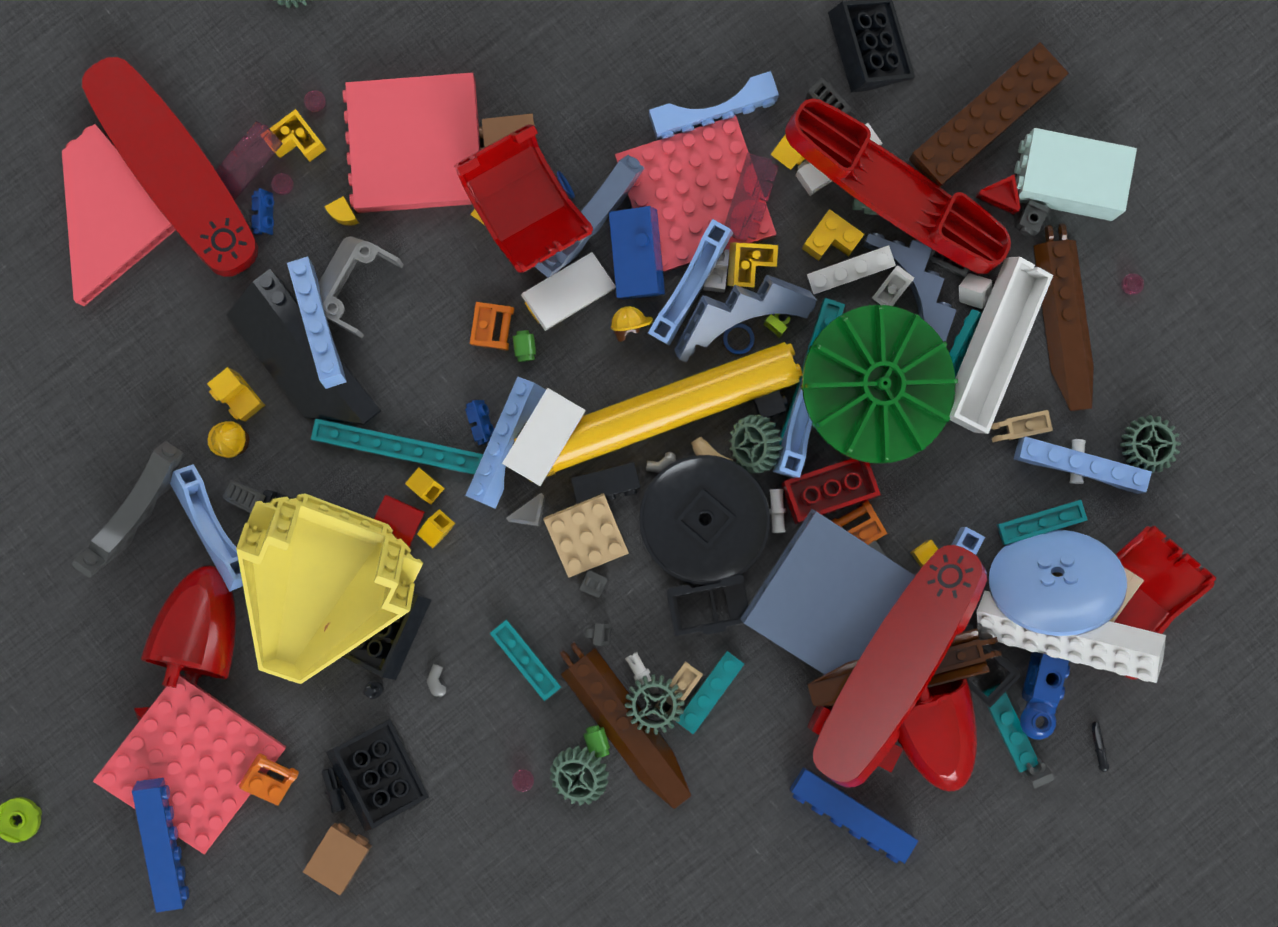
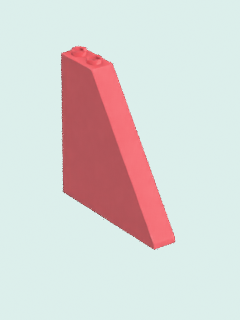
[62,124,176,306]

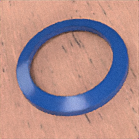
[557,171,575,199]
[723,323,755,354]

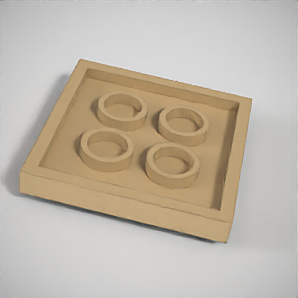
[544,493,629,578]

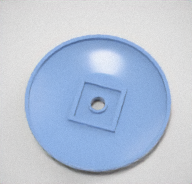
[989,530,1127,636]

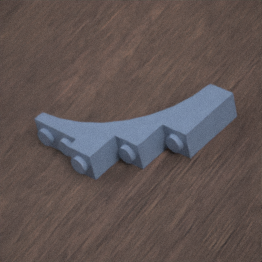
[863,233,956,341]

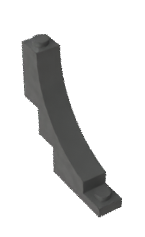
[72,441,184,578]

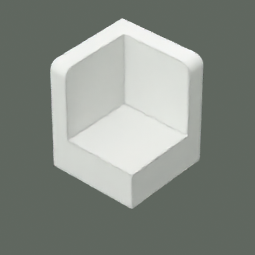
[959,273,992,309]

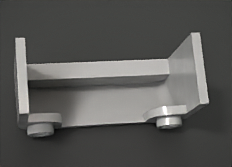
[319,236,404,338]

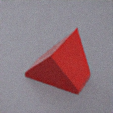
[975,174,1020,215]

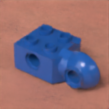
[1020,652,1070,740]

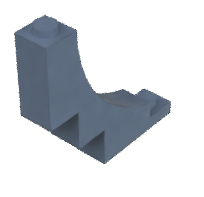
[534,155,645,278]
[674,275,817,362]

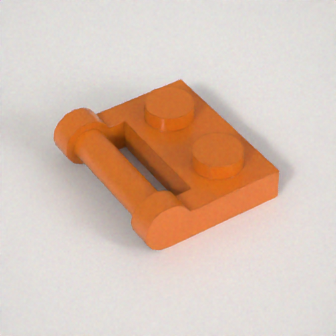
[470,302,515,350]
[831,500,887,545]
[239,753,299,806]

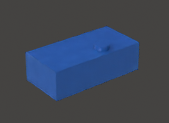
[609,206,665,300]

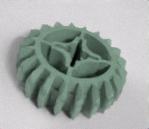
[728,415,784,473]
[1120,415,1181,474]
[625,674,684,734]
[550,745,609,806]

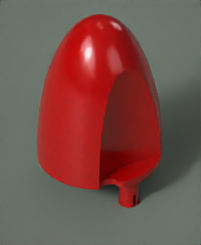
[141,565,236,688]
[898,678,977,792]

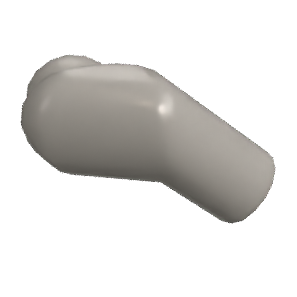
[646,452,676,473]
[427,664,446,697]

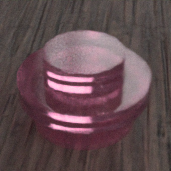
[304,90,326,112]
[271,173,293,195]
[1122,274,1144,295]
[512,769,534,792]

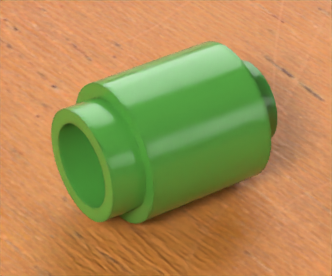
[512,330,536,362]
[583,725,610,758]

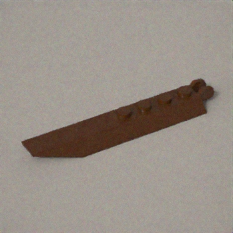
[1033,223,1094,411]
[807,629,1002,706]
[560,642,692,809]

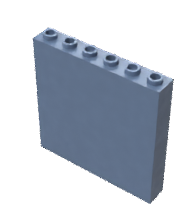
[740,509,915,674]

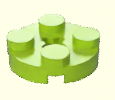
[0,797,42,843]

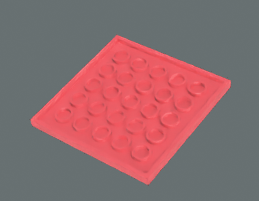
[615,115,776,273]
[93,674,286,854]

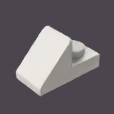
[872,265,914,306]

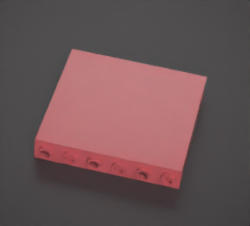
[343,73,481,213]

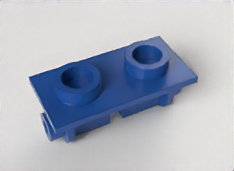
[251,188,274,235]
[465,400,495,446]

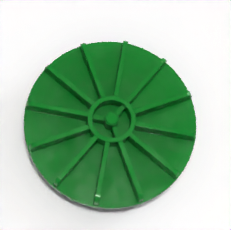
[801,305,958,463]

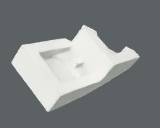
[703,249,729,293]

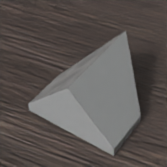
[506,493,545,527]

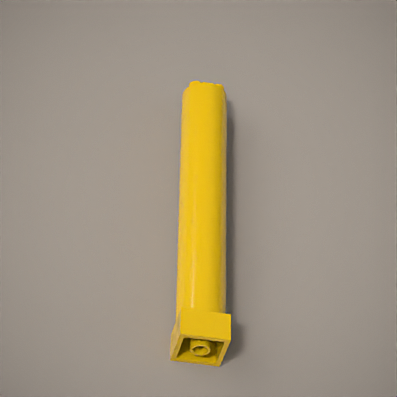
[514,342,803,483]

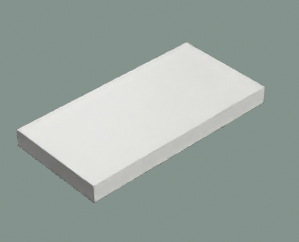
[521,252,616,331]
[502,388,586,486]

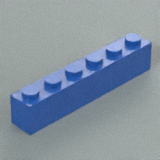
[790,767,918,864]
[132,778,189,912]

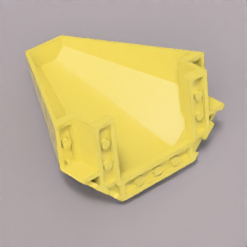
[236,494,423,684]

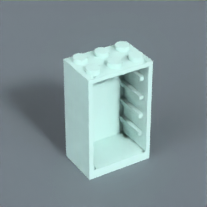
[1014,128,1137,221]

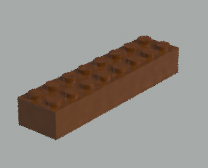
[909,42,1069,188]

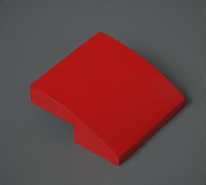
[374,495,425,548]

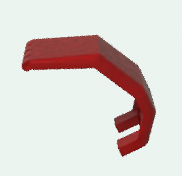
[454,124,593,273]
[1115,525,1217,680]

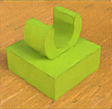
[763,314,790,338]

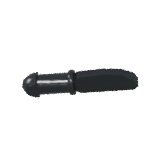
[1092,722,1109,772]

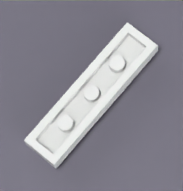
[807,245,896,294]

